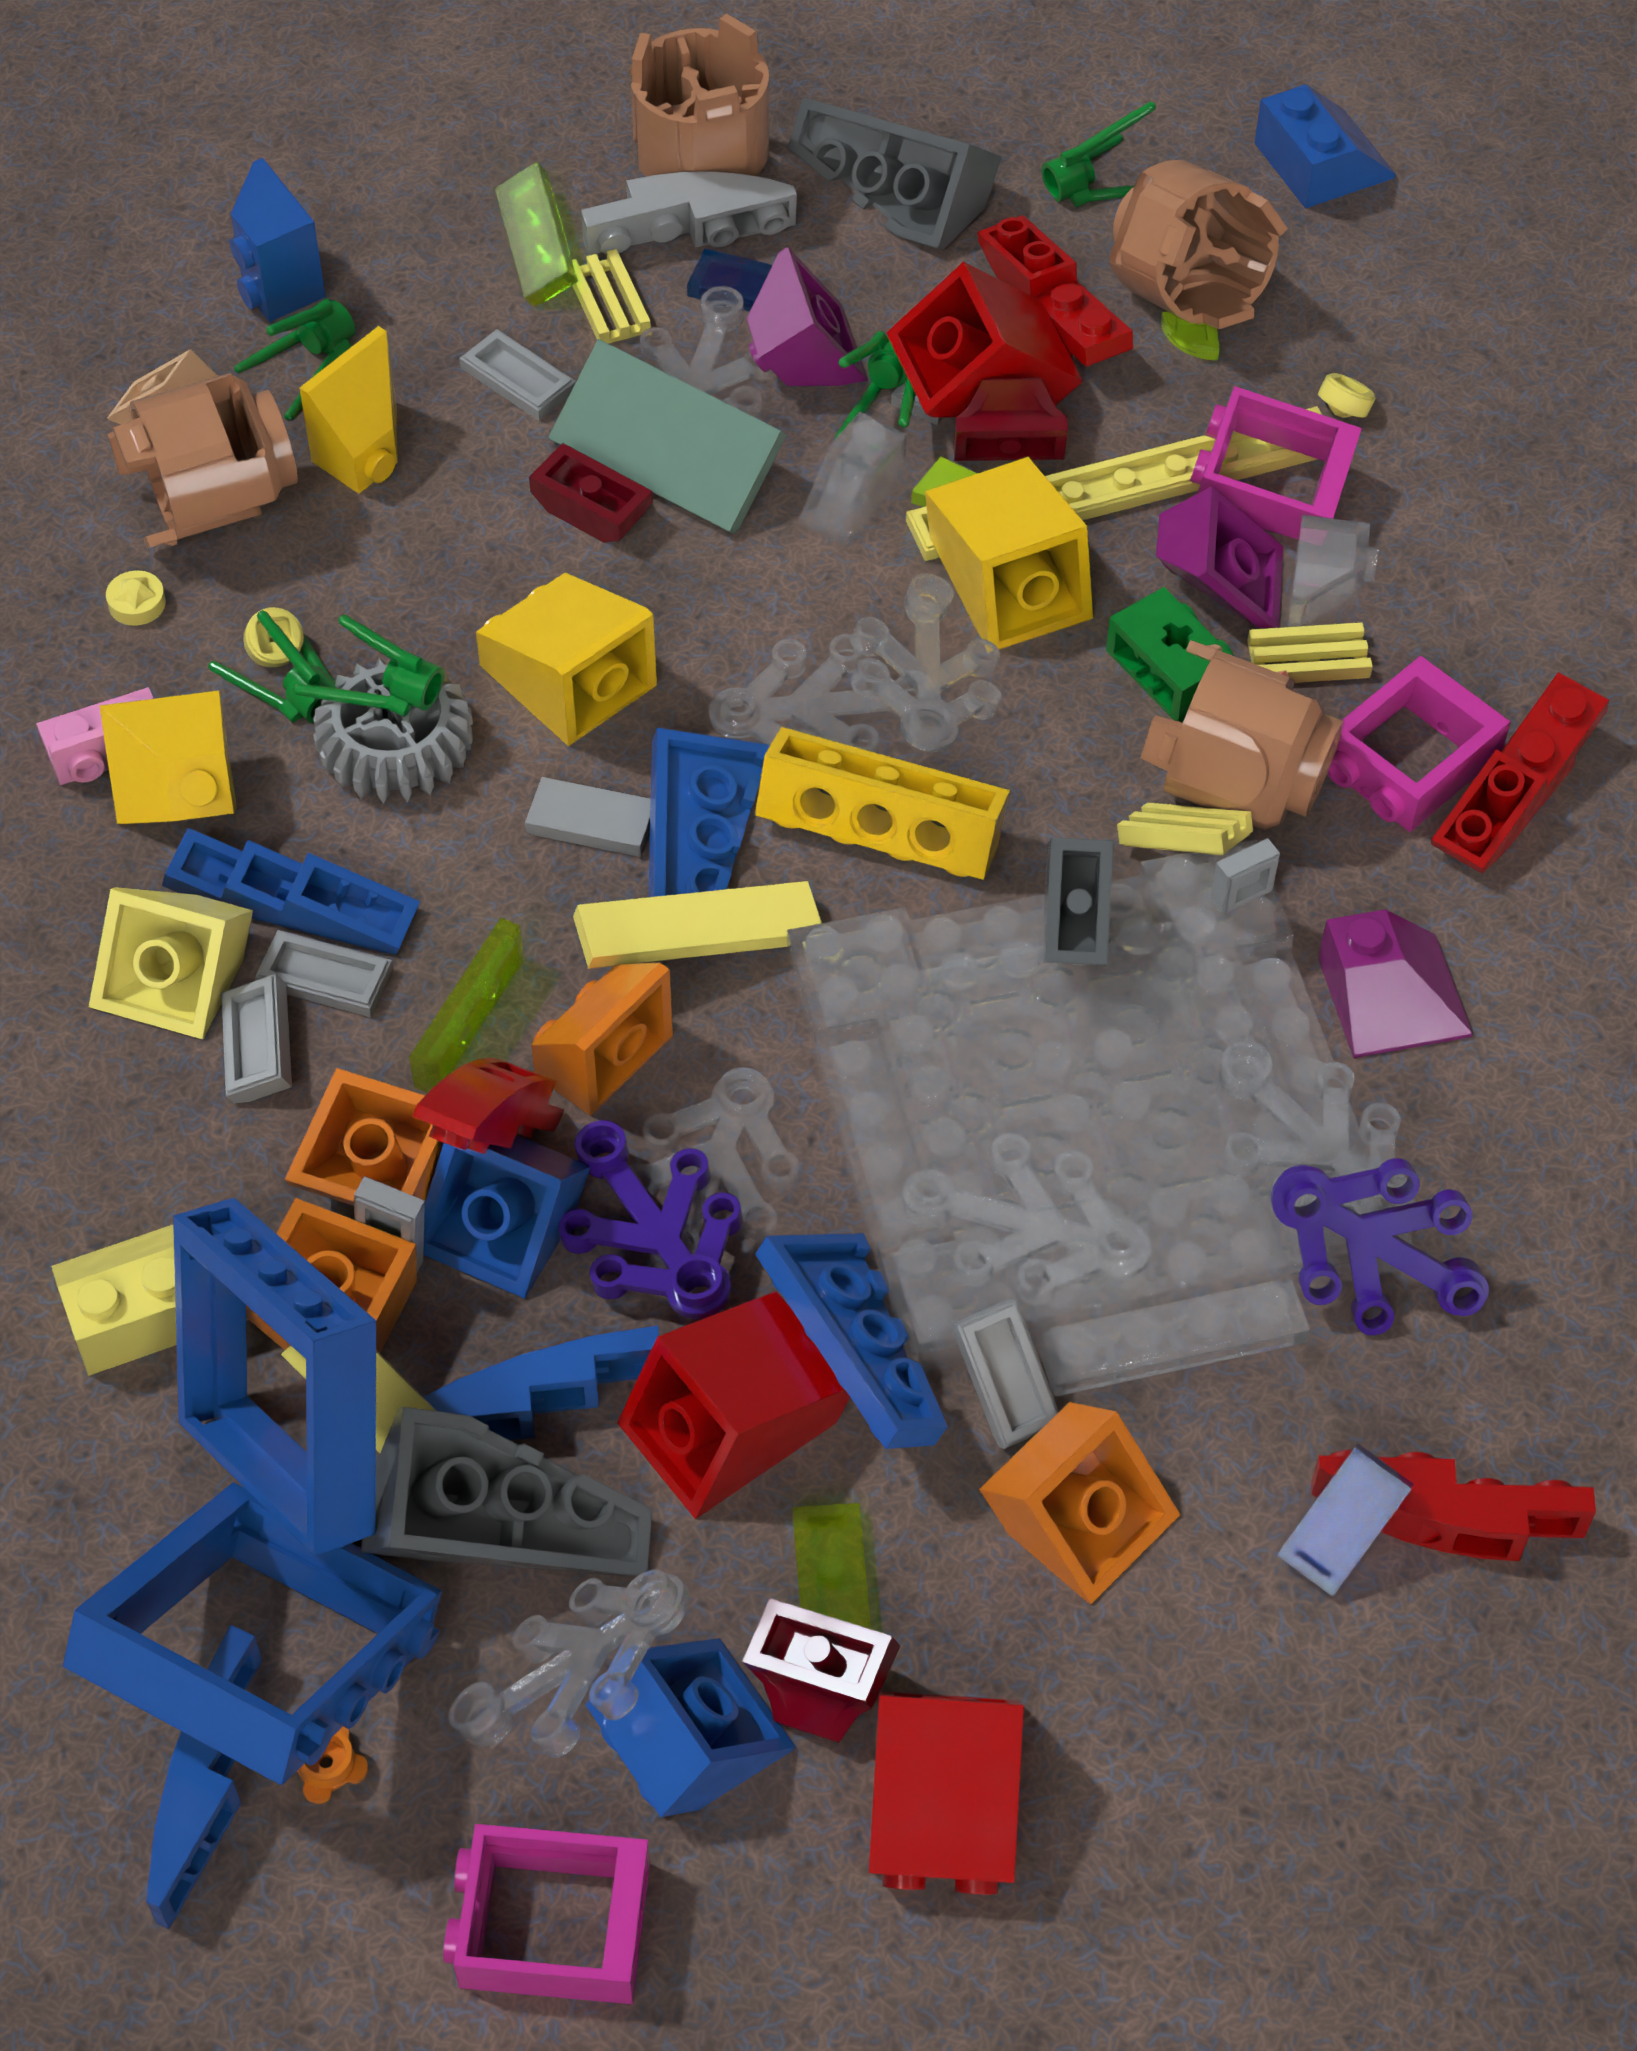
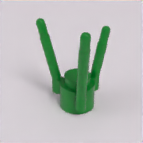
[1041,101,1156,208]
[234,299,356,421]
[835,331,916,443]
[208,610,336,724]
[293,615,445,717]

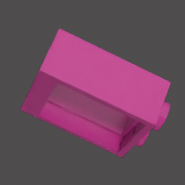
[1190,386,1362,545]
[1327,655,1511,832]
[443,1824,650,2005]

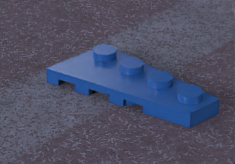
[648,728,770,897]
[755,1233,948,1449]

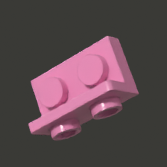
[36,687,153,785]

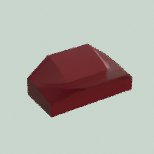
[953,377,1068,461]
[529,443,653,543]
[742,1598,900,1743]

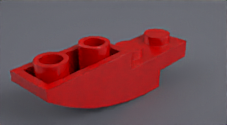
[977,215,1133,367]
[1431,672,1609,874]
[412,1057,565,1154]
[1311,1450,1596,1561]

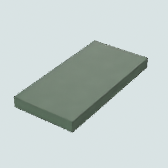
[548,339,787,534]

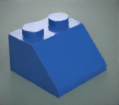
[1254,84,1396,209]
[229,158,326,322]
[423,1135,590,1298]
[585,1638,796,1817]

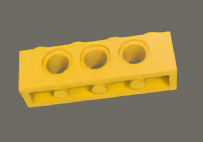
[755,727,1010,880]

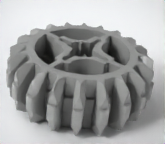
[313,657,473,804]

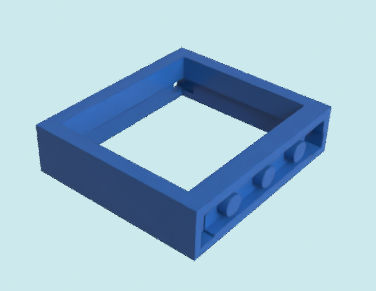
[173,1198,376,1556]
[62,1482,442,1786]

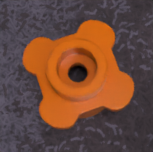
[297,1727,368,1804]

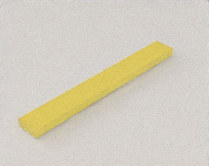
[906,406,1322,561]

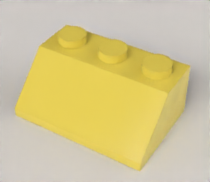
[51,1225,249,1376]

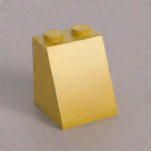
[925,457,1093,652]
[476,572,657,746]

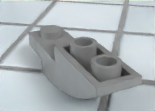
[581,171,797,255]

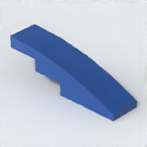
[161,828,420,955]
[423,1325,659,1440]
[146,1625,263,1929]

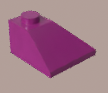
[747,247,868,386]
[1156,486,1283,629]
[1318,909,1473,1058]

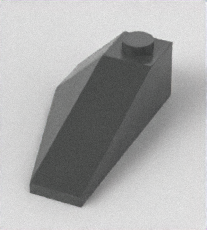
[788,97,1001,250]
[361,1407,652,1577]

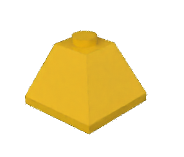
[299,326,398,494]
[99,690,237,824]

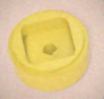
[1318,373,1376,418]
[106,570,166,626]
[243,607,304,667]

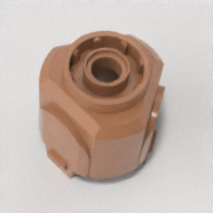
[629,13,769,177]
[1109,160,1288,329]
[107,373,298,549]
[1140,640,1344,831]

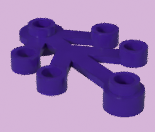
[558,1120,743,1319]
[1271,1158,1489,1335]

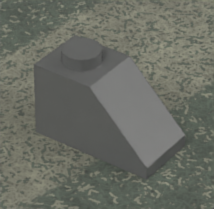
[1044,837,1114,966]

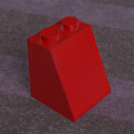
[886,261,1083,418]
[617,1291,850,1519]
[869,1691,1024,1895]

